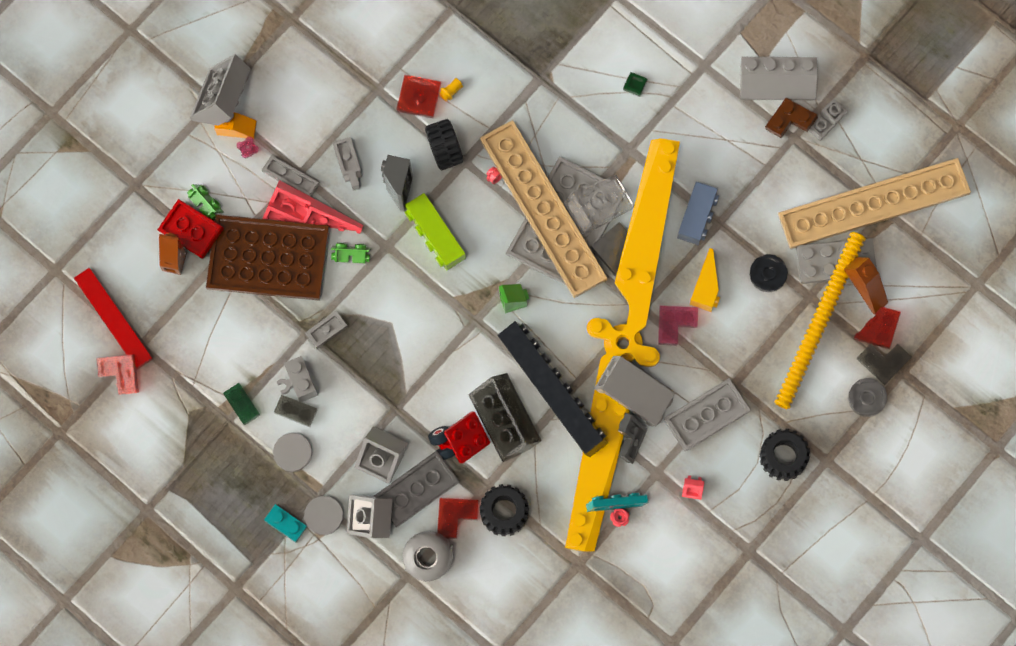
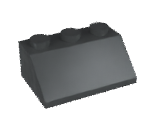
[381,155,413,212]

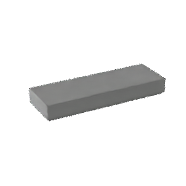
[262,155,320,197]

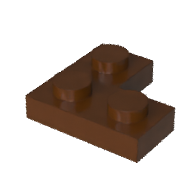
[765,98,818,138]

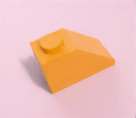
[214,112,257,139]

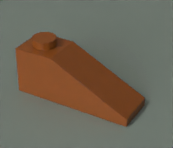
[844,257,888,314]

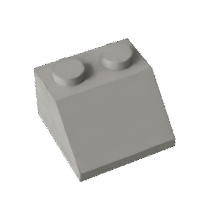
[354,427,408,484]
[347,495,392,538]

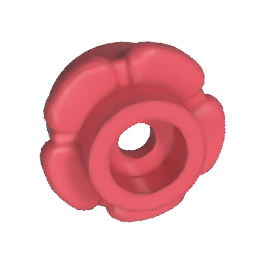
[486,167,502,184]
[610,509,629,527]

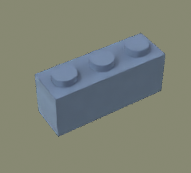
[677,181,719,245]

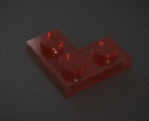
[96,354,139,395]
[437,498,479,539]

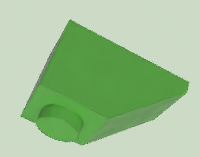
[499,284,529,314]

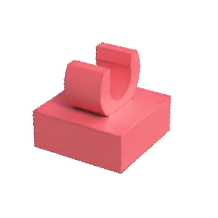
[682,475,704,500]

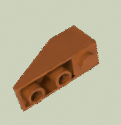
[159,233,186,275]

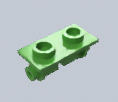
[187,184,224,220]
[331,243,371,264]

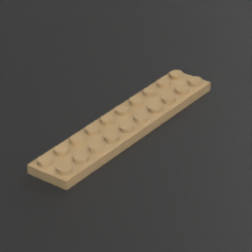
[480,120,607,298]
[778,158,971,249]

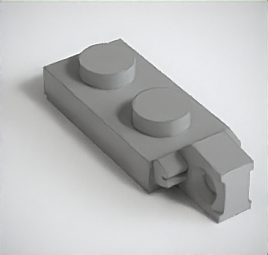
[332,137,362,190]

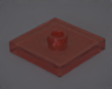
[397,75,441,118]

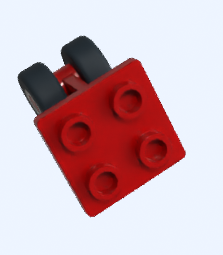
[428,411,490,464]

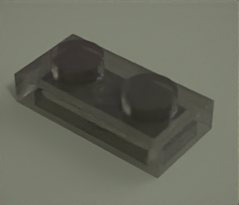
[274,395,317,427]

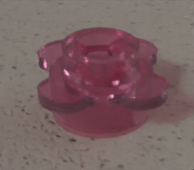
[236,137,258,158]

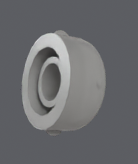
[403,531,453,581]

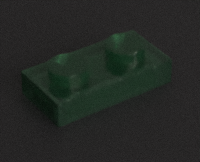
[223,383,260,426]

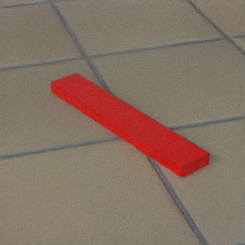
[74,268,152,370]

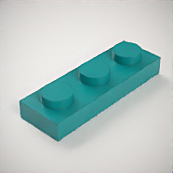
[586,493,648,512]

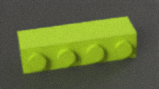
[404,193,466,271]

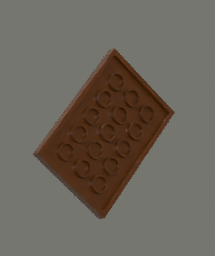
[206,215,329,301]

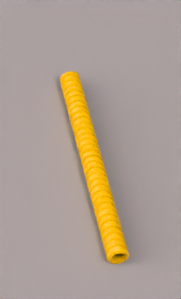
[774,232,866,409]

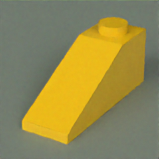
[690,248,720,312]

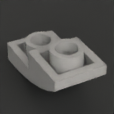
[809,99,847,141]

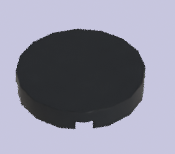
[749,254,788,293]

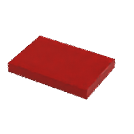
[157,199,224,259]

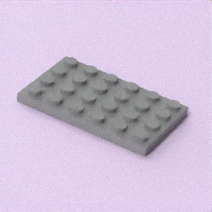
[506,156,626,285]

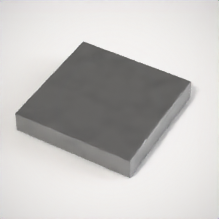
[591,222,627,276]

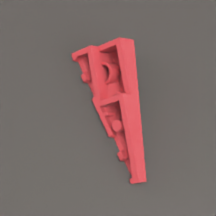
[262,180,363,234]

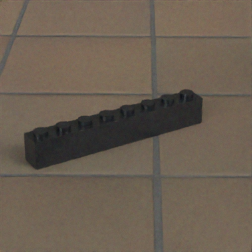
[497,321,608,457]

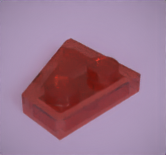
[854,307,901,349]

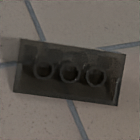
[468,373,542,462]

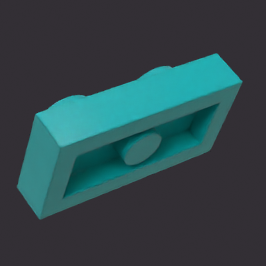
[264,504,307,543]

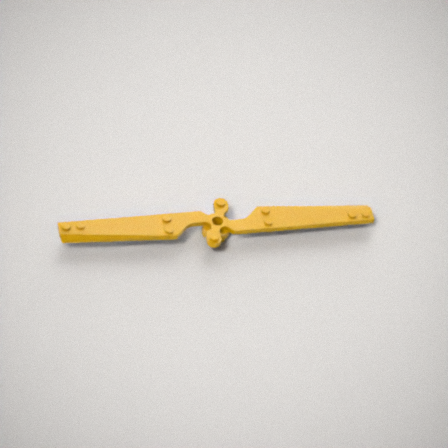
[565,138,680,552]

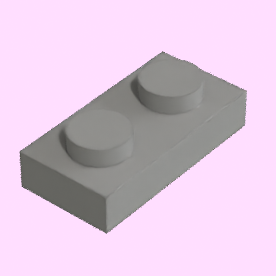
[305,311,348,349]

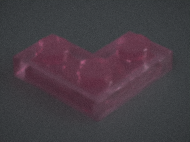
[658,306,698,346]

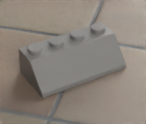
[190,54,250,126]
[740,57,817,101]

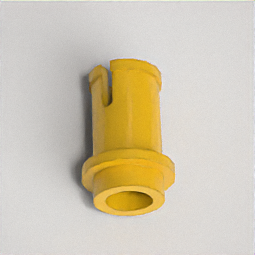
[439,78,463,101]

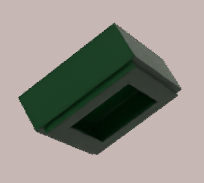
[623,72,648,97]

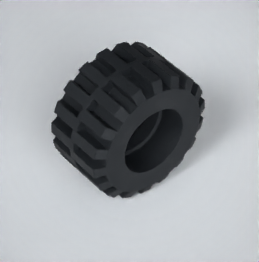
[425,119,463,171]
[759,429,810,481]
[480,484,529,537]

